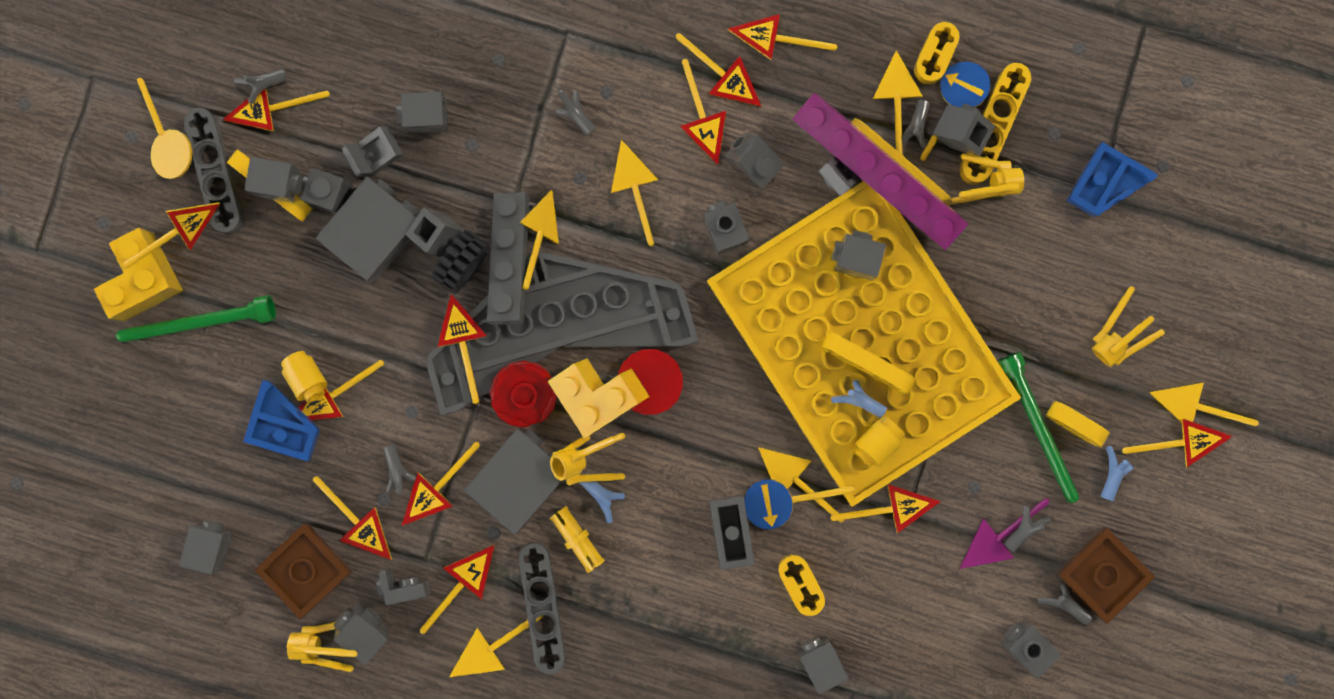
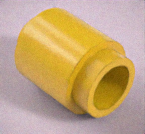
[281,351,328,403]
[855,417,906,467]

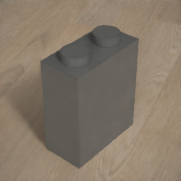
[315,176,420,284]
[464,428,563,535]

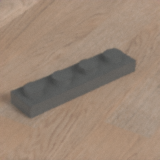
[487,192,529,325]

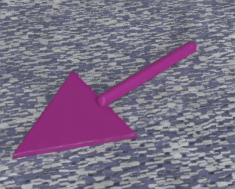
[959,498,1050,569]

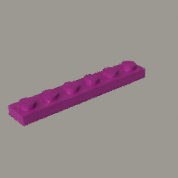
[792,92,969,250]

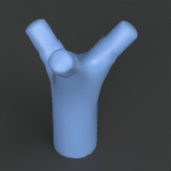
[831,380,887,418]
[1100,446,1133,501]
[579,473,625,523]

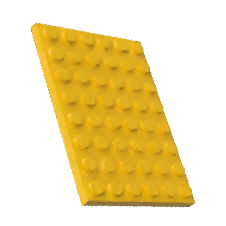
[706,181,1021,507]

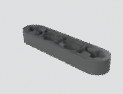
[184,108,244,234]
[519,542,566,674]

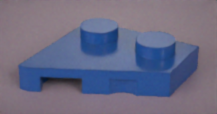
[1066,142,1158,217]
[243,380,320,461]

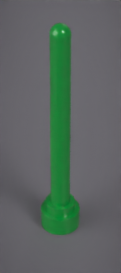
[115,295,276,342]
[997,351,1079,503]

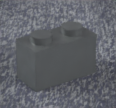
[709,494,755,570]

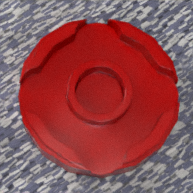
[617,349,683,415]
[489,360,557,428]

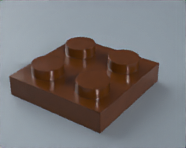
[254,523,353,620]
[1056,527,1155,624]

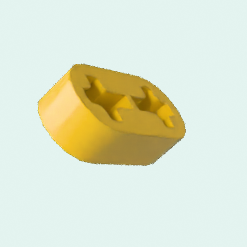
[914,22,960,85]
[1045,401,1110,448]
[778,554,825,616]

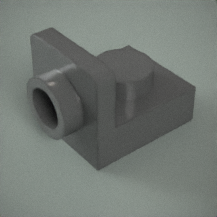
[376,568,432,606]

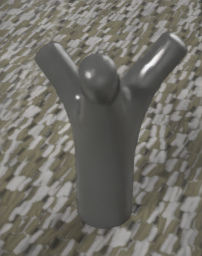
[234,69,287,104]
[556,89,596,136]
[893,100,930,148]
[383,444,416,495]
[1004,506,1051,553]
[1037,584,1093,625]

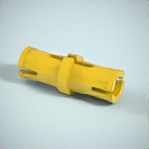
[549,506,605,573]

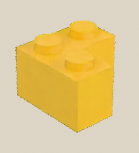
[94,228,183,322]
[548,358,650,439]

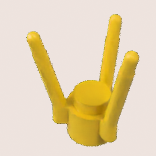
[951,153,1024,205]
[1092,286,1165,368]
[550,433,625,486]
[287,622,358,672]

